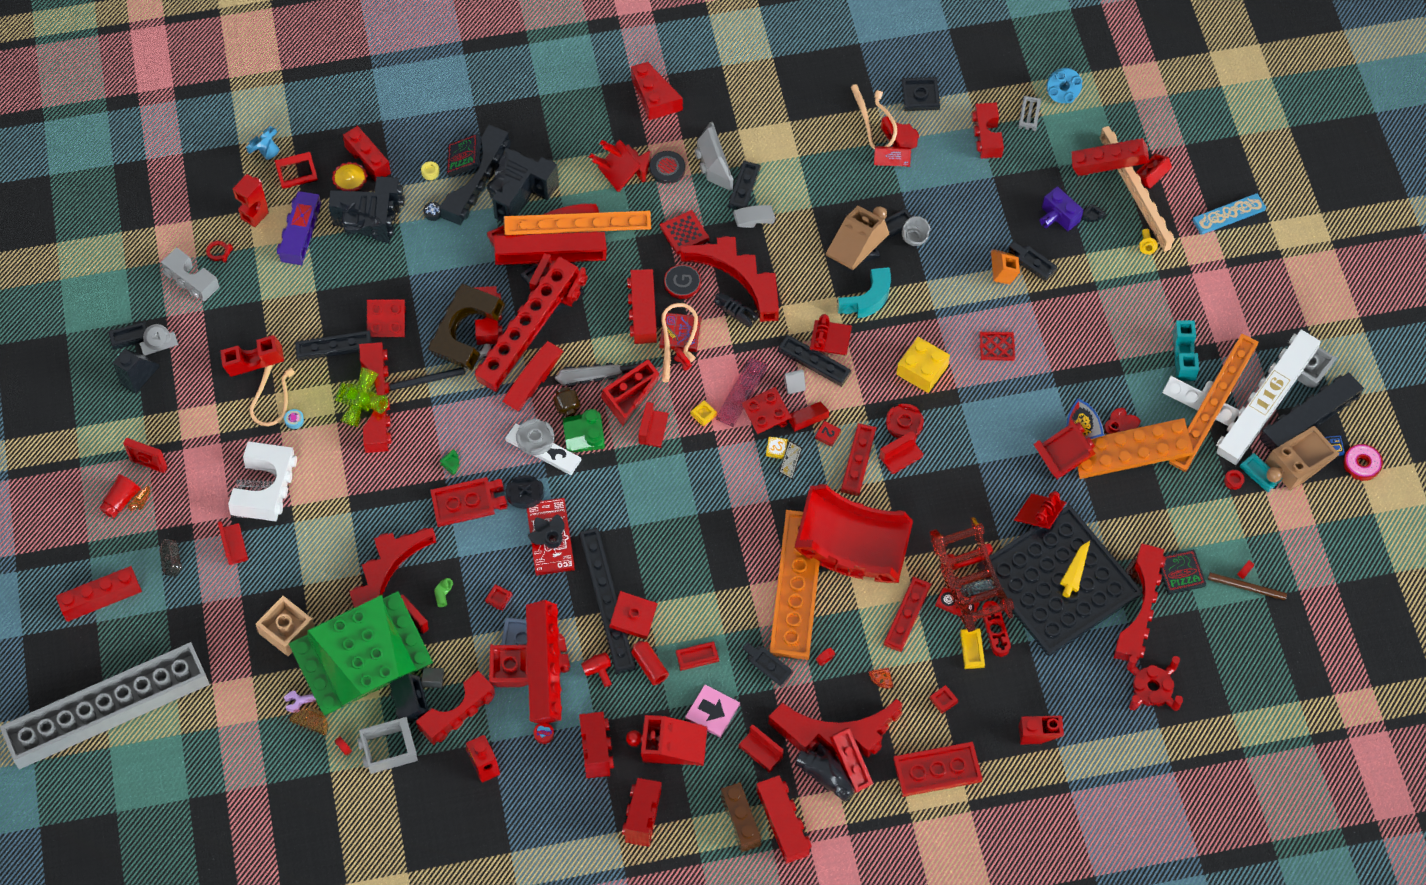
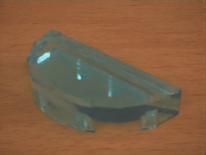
[957,579,994,594]

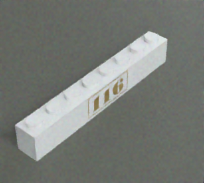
[1216,330,1321,465]

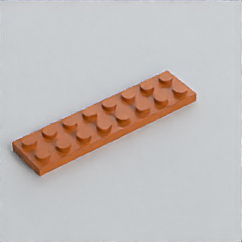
[770,510,820,660]

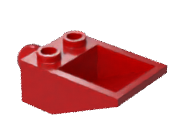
[626,715,707,766]

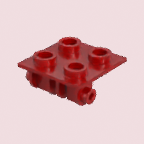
[367,300,406,337]
[810,314,852,355]
[741,387,792,434]
[1014,491,1066,529]

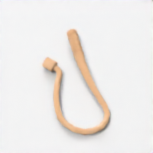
[851,85,897,149]
[661,303,698,382]
[249,365,295,427]

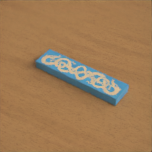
[1192,193,1266,235]

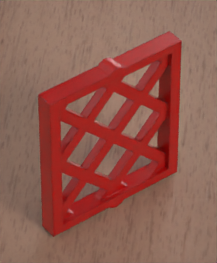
[979,332,1015,361]

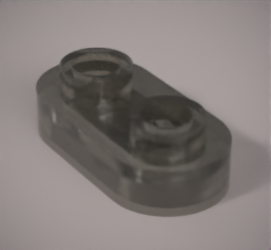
[160,539,182,577]

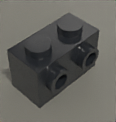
[389,674,429,723]

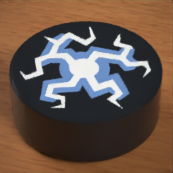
[423,202,441,221]

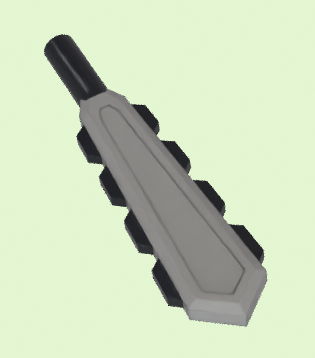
[555,363,641,387]

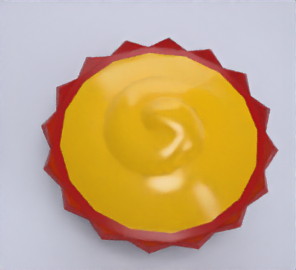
[332,162,368,191]

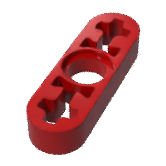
[981,601,1011,657]

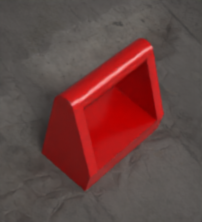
[274,152,318,189]

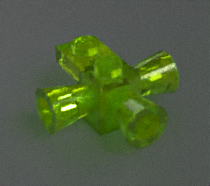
[335,367,388,428]

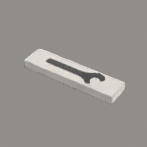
[506,423,581,475]

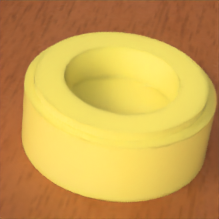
[421,161,440,180]

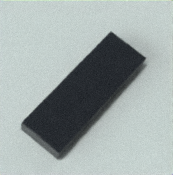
[728,160,761,210]

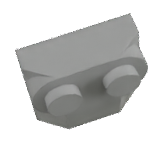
[1297,347,1337,387]

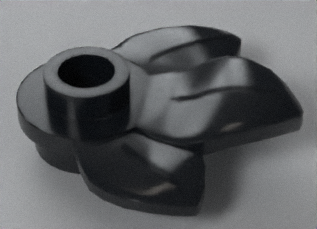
[528,514,565,549]

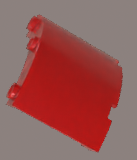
[794,484,913,583]

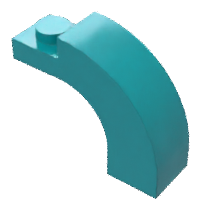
[837,268,891,318]

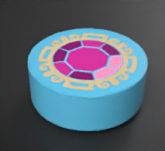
[284,409,304,429]

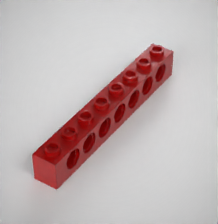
[475,257,579,392]

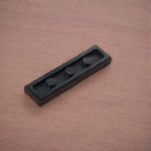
[295,330,372,361]
[777,334,852,387]

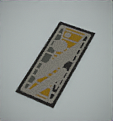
[779,440,803,479]

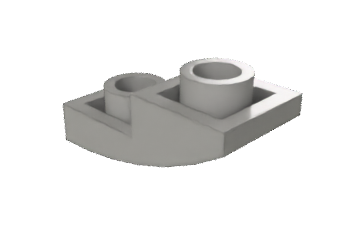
[733,205,776,228]

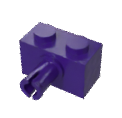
[1039,186,1084,231]

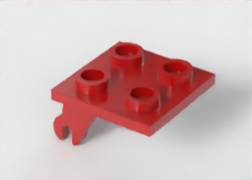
[588,140,641,192]

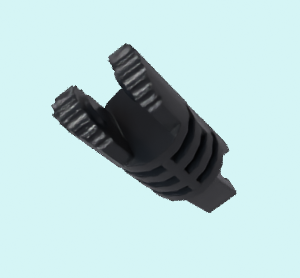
[714,292,759,327]

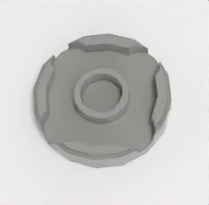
[516,419,554,456]

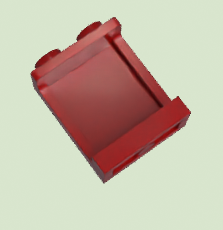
[529,253,588,306]
[1033,419,1096,479]

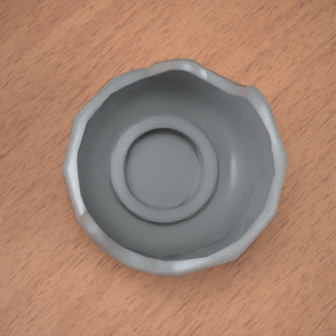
[902,216,931,246]

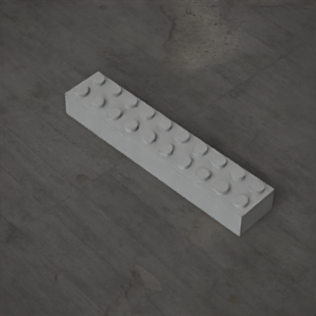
[0,642,210,769]

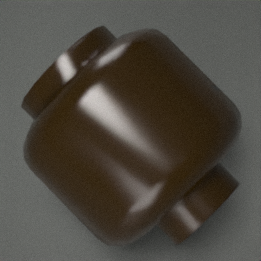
[553,387,581,417]

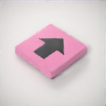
[685,685,740,738]

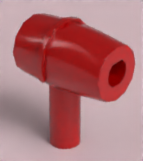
[581,652,612,688]

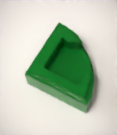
[440,449,459,476]

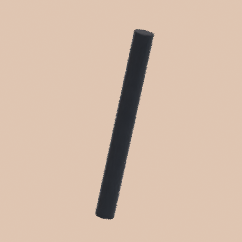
[389,367,465,391]

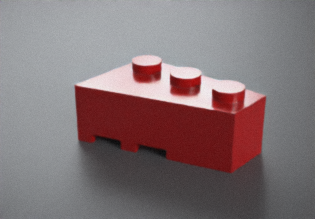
[631,62,683,120]
[622,778,662,847]

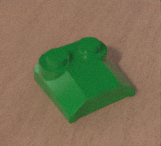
[562,409,605,453]

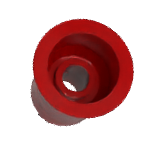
[99,474,141,519]

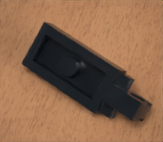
[1008,242,1058,282]
[742,642,794,687]

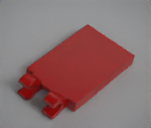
[430,477,508,527]

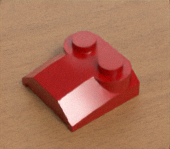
[489,644,529,688]

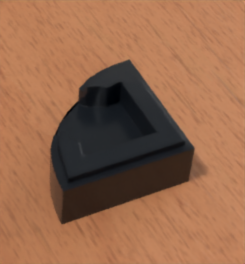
[1081,203,1106,222]

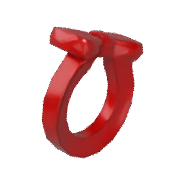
[206,241,233,263]
[674,347,692,371]

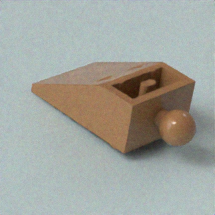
[826,206,889,270]
[1266,426,1339,491]

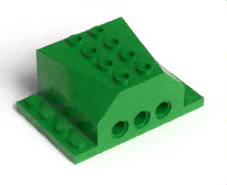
[289,591,433,717]

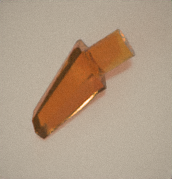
[128,485,151,511]

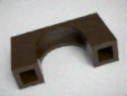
[428,284,506,371]

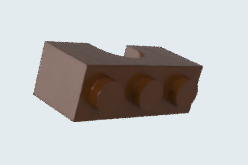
[721,782,761,852]

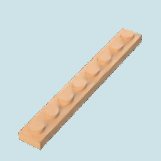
[1100,126,1174,252]

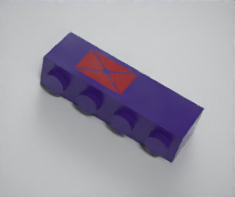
[277,191,321,266]

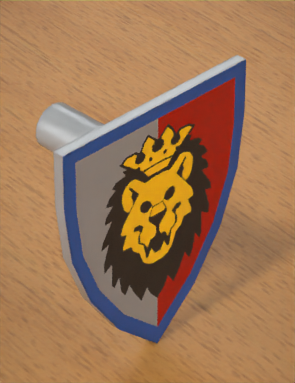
[1066,398,1105,439]

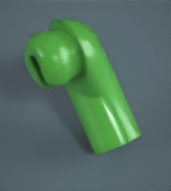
[434,578,453,607]

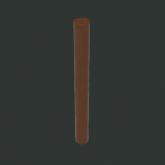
[1208,572,1287,601]

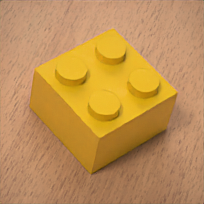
[896,337,950,393]

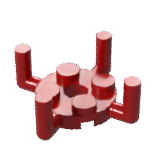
[1126,655,1183,711]

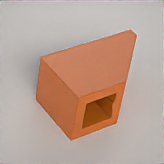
[991,249,1020,285]

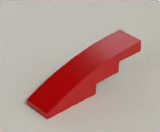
[502,341,564,412]

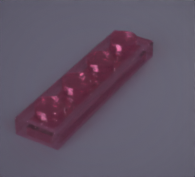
[716,357,767,427]

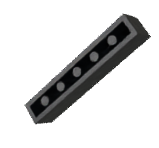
[1260,372,1364,452]

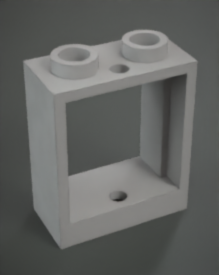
[357,717,418,774]

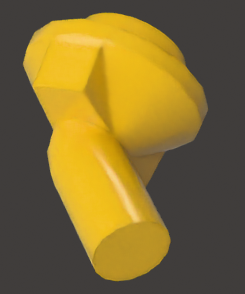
[1139,229,1158,254]

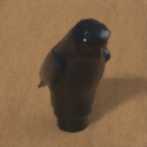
[795,743,854,802]

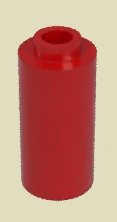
[631,641,669,685]

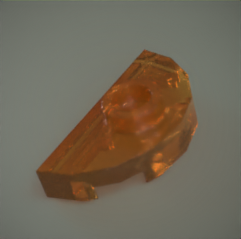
[289,707,329,736]

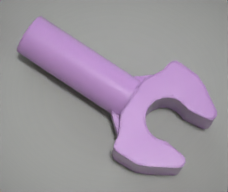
[284,691,316,713]

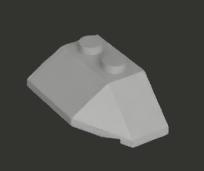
[695,122,733,191]

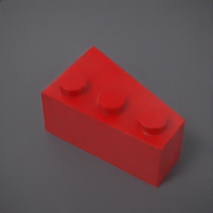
[601,359,660,427]
[579,712,614,779]

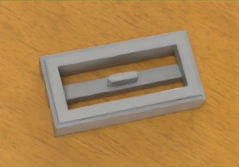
[1018,96,1041,131]

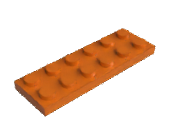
[1077,418,1194,479]

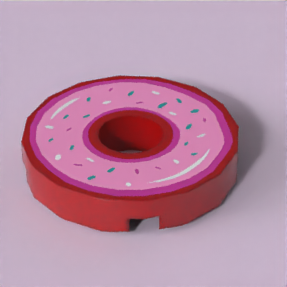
[1343,444,1383,481]

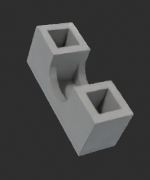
[161,247,220,302]

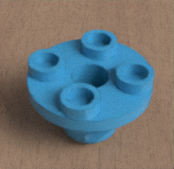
[1046,68,1082,103]
[246,125,280,160]

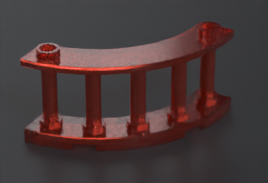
[929,517,1014,632]

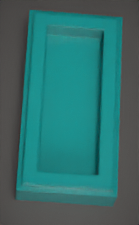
[1240,453,1282,492]

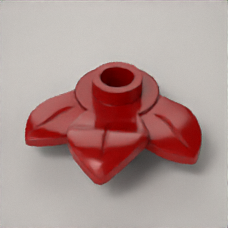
[1104,408,1141,434]

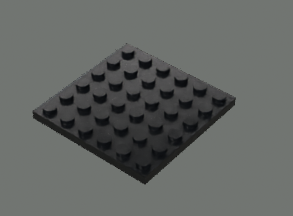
[976,505,1143,657]

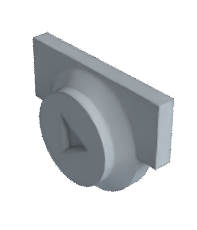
[140,324,178,356]

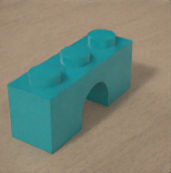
[1172,320,1199,381]

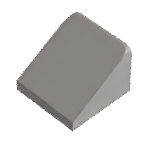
[784,369,806,394]

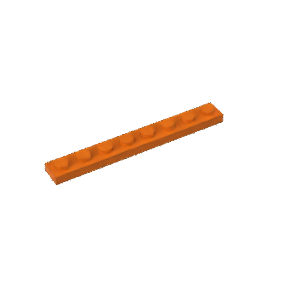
[504,211,651,235]
[1169,334,1259,472]

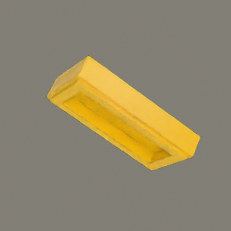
[960,628,985,669]

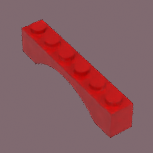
[359,342,392,453]
[1113,543,1166,664]

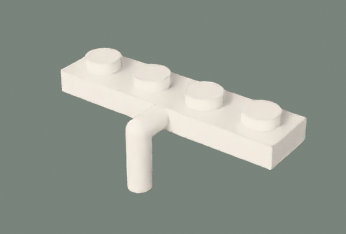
[1162,376,1240,426]

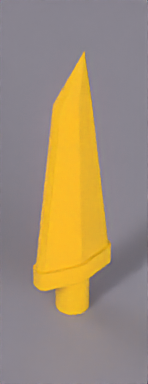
[1060,541,1090,598]

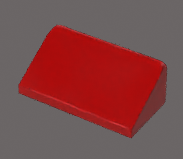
[1135,153,1172,189]
[788,401,829,432]

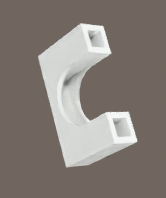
[228,442,297,521]

